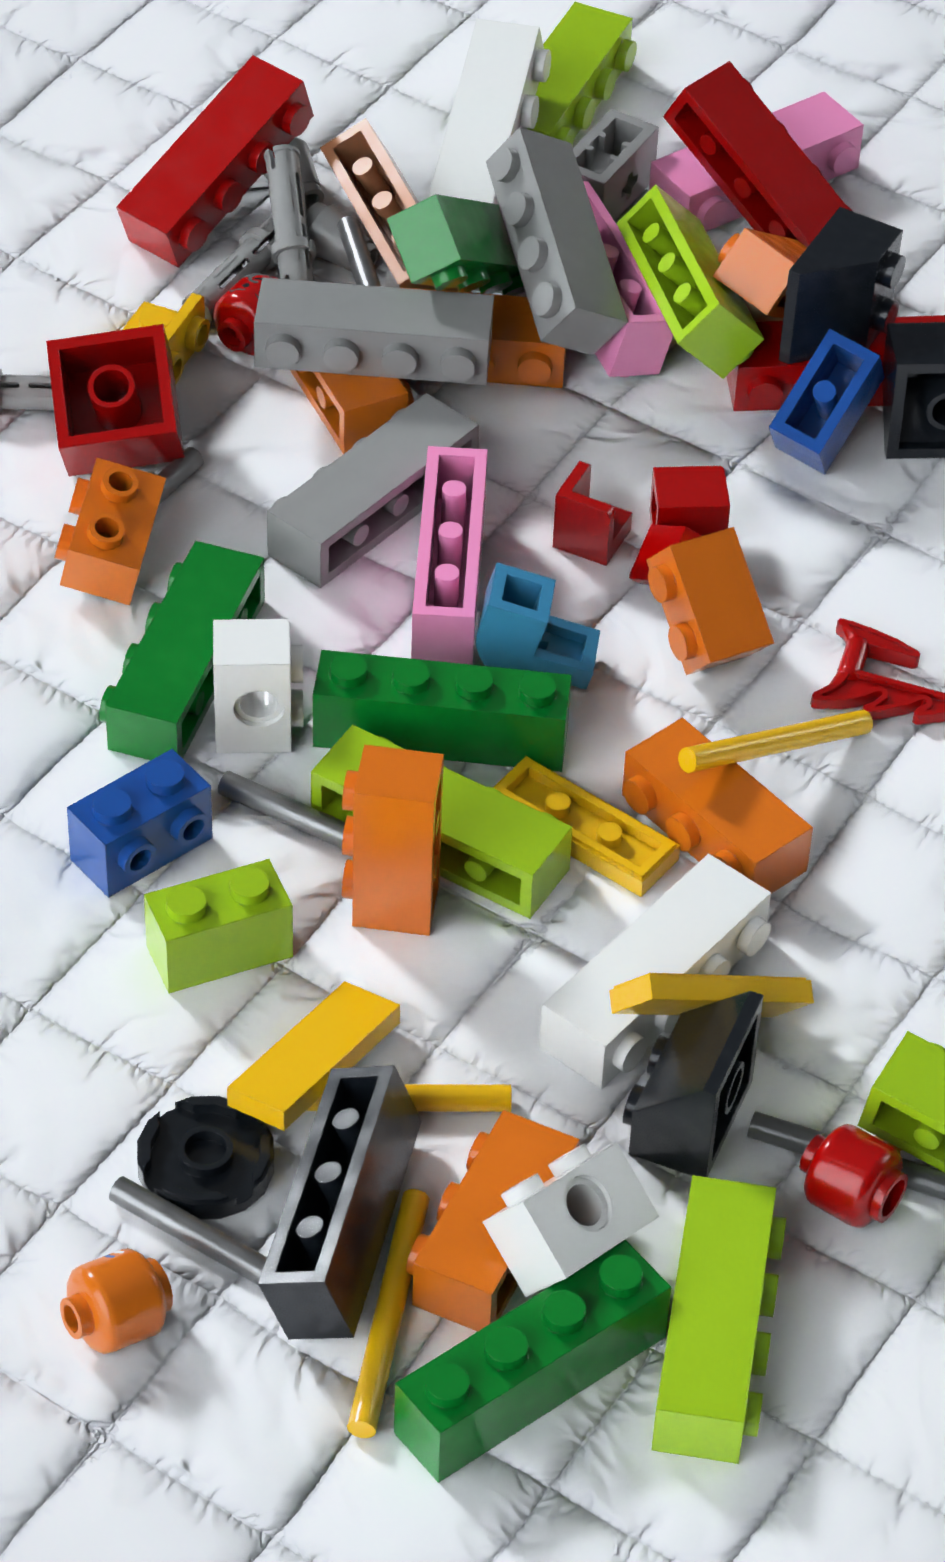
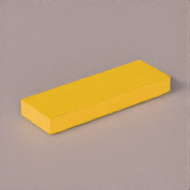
[492,756,680,897]
[609,973,814,1018]
[227,981,400,1131]

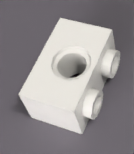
[213,619,304,753]
[483,1142,660,1297]

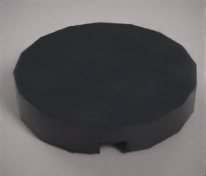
[137,1096,274,1220]

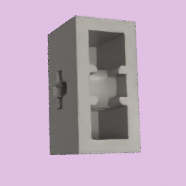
[573,108,659,221]

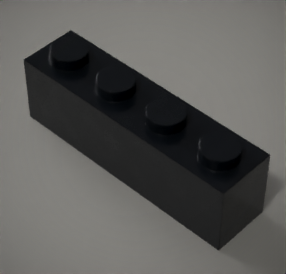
[258,1065,422,1340]

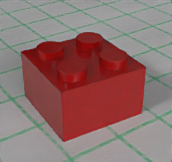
[46,324,184,477]

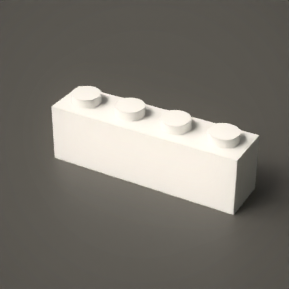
[428,18,551,204]
[539,853,771,1089]

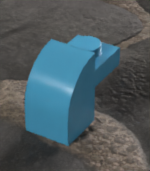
[476,562,600,690]

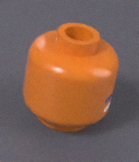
[60,1248,173,1354]

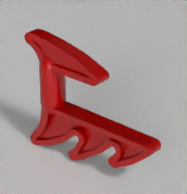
[810,618,945,725]

